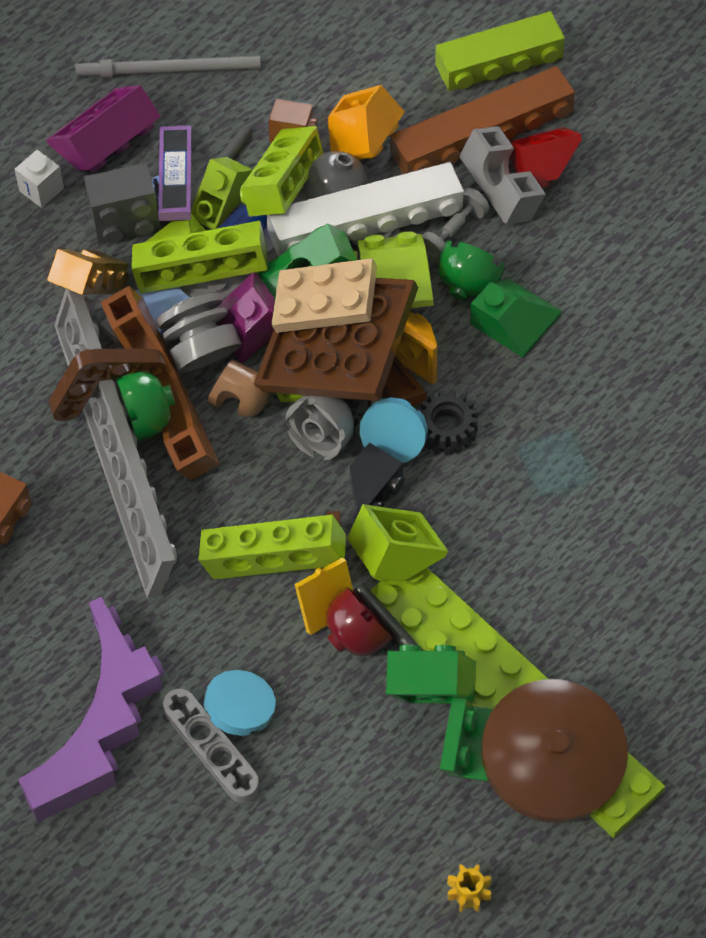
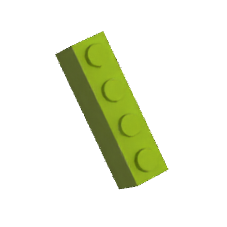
[435,11,565,92]

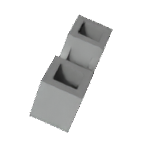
[459,126,546,225]

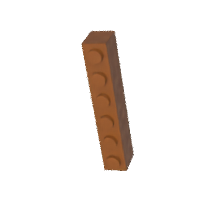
[390,66,575,174]

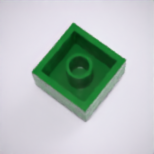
[386,645,476,704]

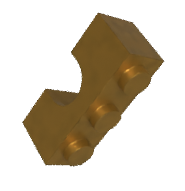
[47,249,129,295]

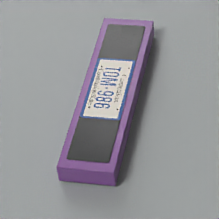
[158,126,192,221]

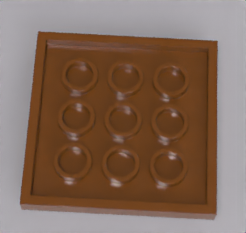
[254,278,419,401]

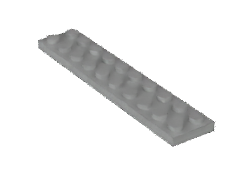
[54,288,177,598]

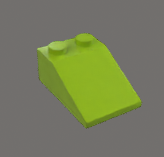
[358,232,434,308]

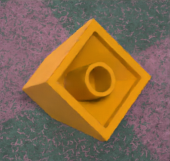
[395,311,437,385]

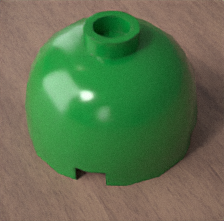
[438,241,506,301]
[116,372,175,441]

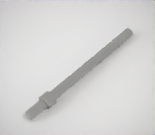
[75,56,261,78]

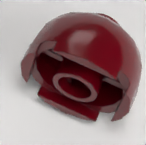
[326,587,393,657]

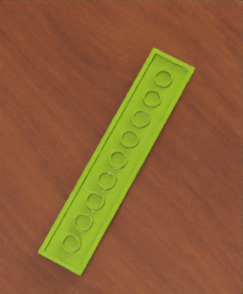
[371,568,665,838]

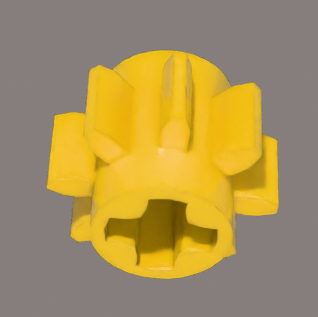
[448,864,492,912]

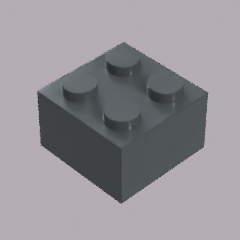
[84,163,161,244]

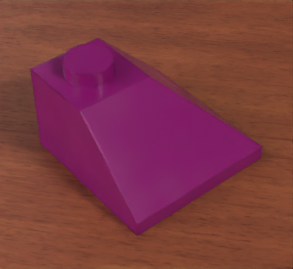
[217,272,275,363]

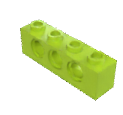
[240,126,323,216]
[132,221,268,294]
[198,514,346,579]

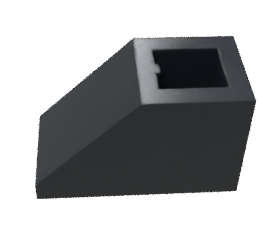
[350,442,405,517]

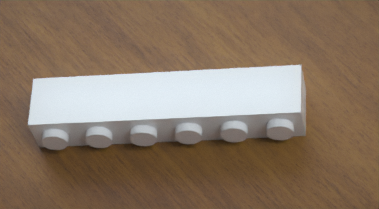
[267,162,464,257]

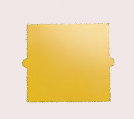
[294,558,353,635]

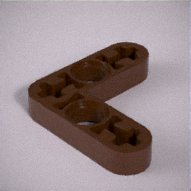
[49,349,167,421]

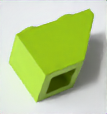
[191,157,252,229]

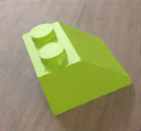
[347,504,448,582]

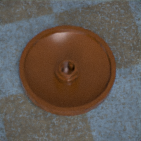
[481,679,628,823]

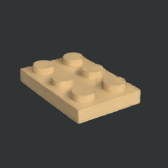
[272,258,377,333]

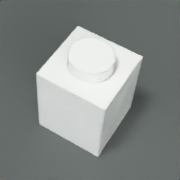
[15,150,64,208]

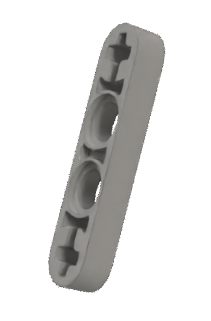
[163,689,259,803]

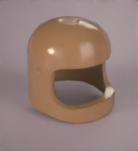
[207,360,270,417]

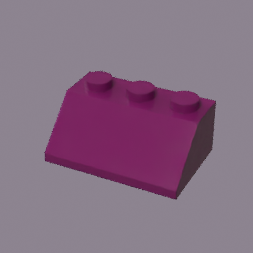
[46,85,161,172]

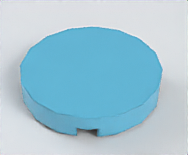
[359,397,428,463]
[204,670,276,736]

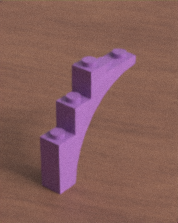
[18,597,165,822]

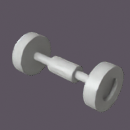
[423,188,490,263]

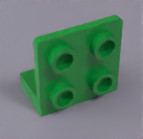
[440,697,493,782]

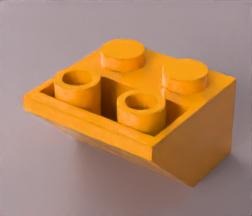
[328,85,405,160]

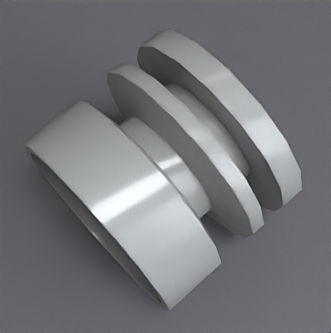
[156,292,242,373]

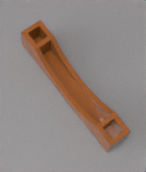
[100,286,220,481]

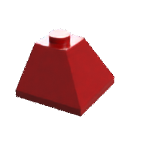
[509,127,582,188]

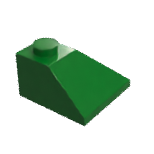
[470,279,562,358]

